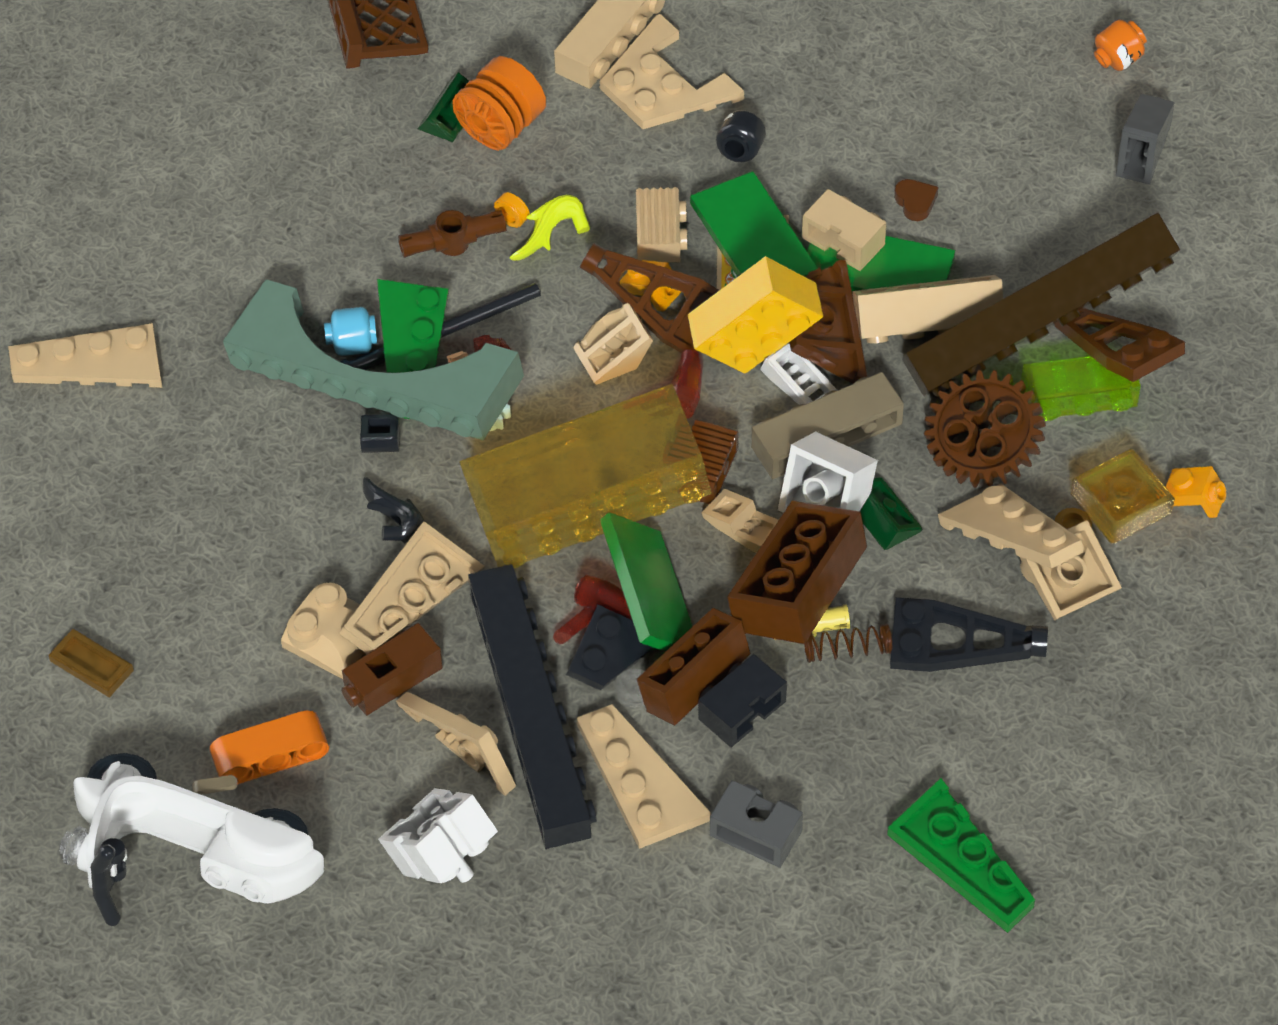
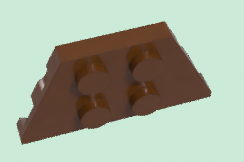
[789,260,867,384]

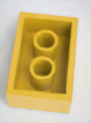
[688,256,823,373]

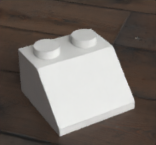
[778,431,878,513]

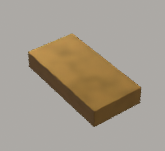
[48,629,134,698]

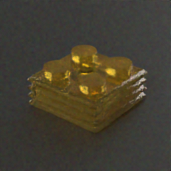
[1070,449,1175,544]

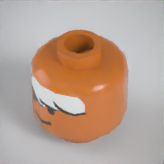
[1094,19,1147,71]

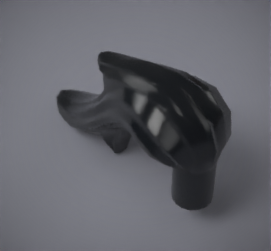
[363,477,424,545]

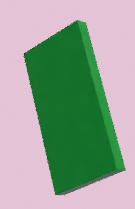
[690,171,818,277]
[807,236,956,294]
[600,512,693,651]

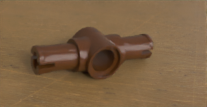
[398,209,507,258]

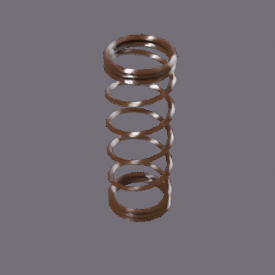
[804,624,892,663]

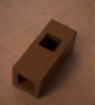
[341,623,443,716]

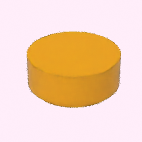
[494,192,530,228]

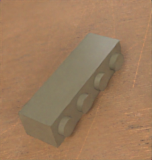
[751,372,904,480]

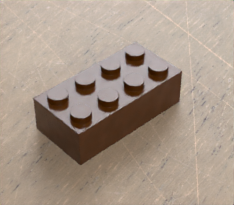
[727,501,867,644]

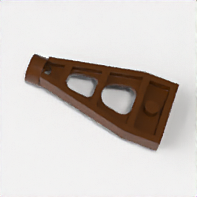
[580,243,720,360]
[1055,308,1185,382]

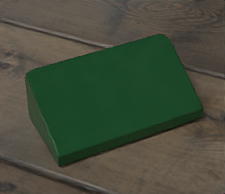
[417,72,469,142]
[860,477,923,550]

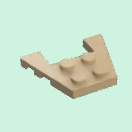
[600,14,744,129]

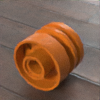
[452,56,546,151]

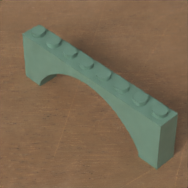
[223,279,524,441]

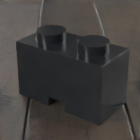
[698,654,787,748]

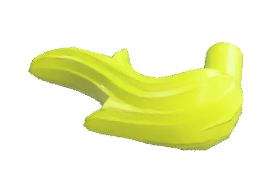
[509,194,590,261]

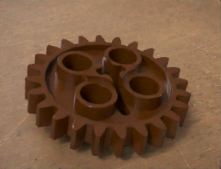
[924,370,1046,488]

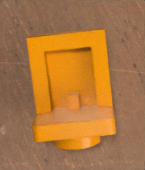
[620,260,681,312]
[1162,466,1226,518]

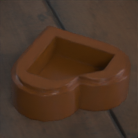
[894,179,939,221]

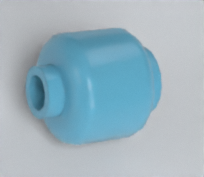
[324,307,377,356]

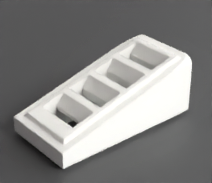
[760,342,838,405]

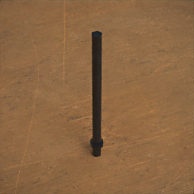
[339,283,541,370]

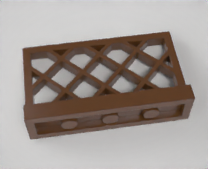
[327,0,428,69]

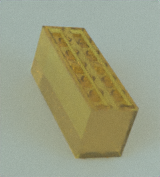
[459,384,712,568]

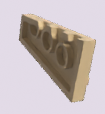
[8,323,162,388]

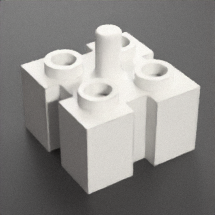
[378,788,498,883]

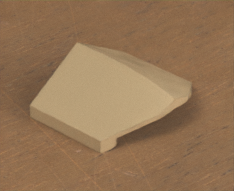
[573,303,653,385]

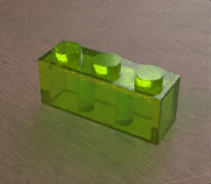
[1021,356,1141,421]

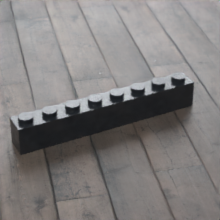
[468,564,597,849]

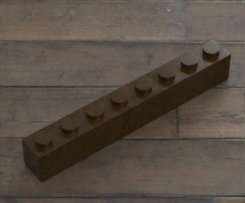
[902,213,1180,397]

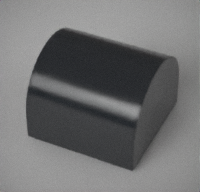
[360,414,400,453]

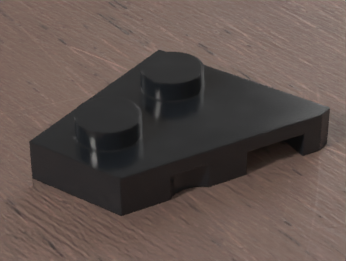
[566,605,654,690]

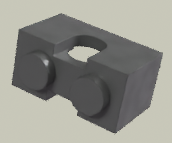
[710,780,803,868]

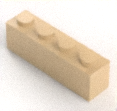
[554,0,665,89]
[853,275,1003,343]

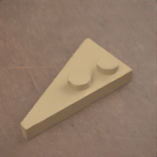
[396,692,516,796]

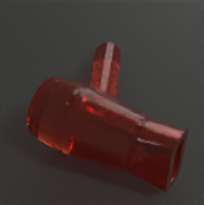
[623,350,703,419]
[553,574,632,644]

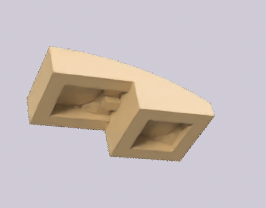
[702,489,778,553]

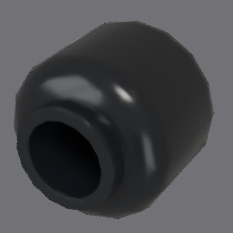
[716,110,766,163]

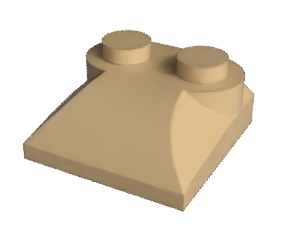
[1020,520,1122,620]
[281,583,366,679]

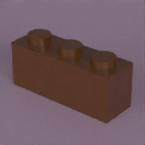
[637,608,751,726]

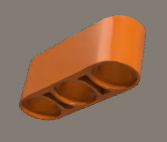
[209,710,329,784]

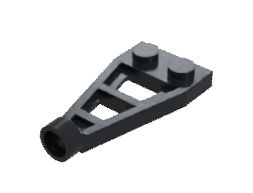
[890,597,1048,672]

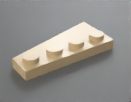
[938,484,1084,569]
[339,521,485,654]
[576,704,712,849]

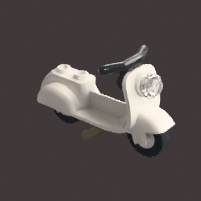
[59,753,324,926]

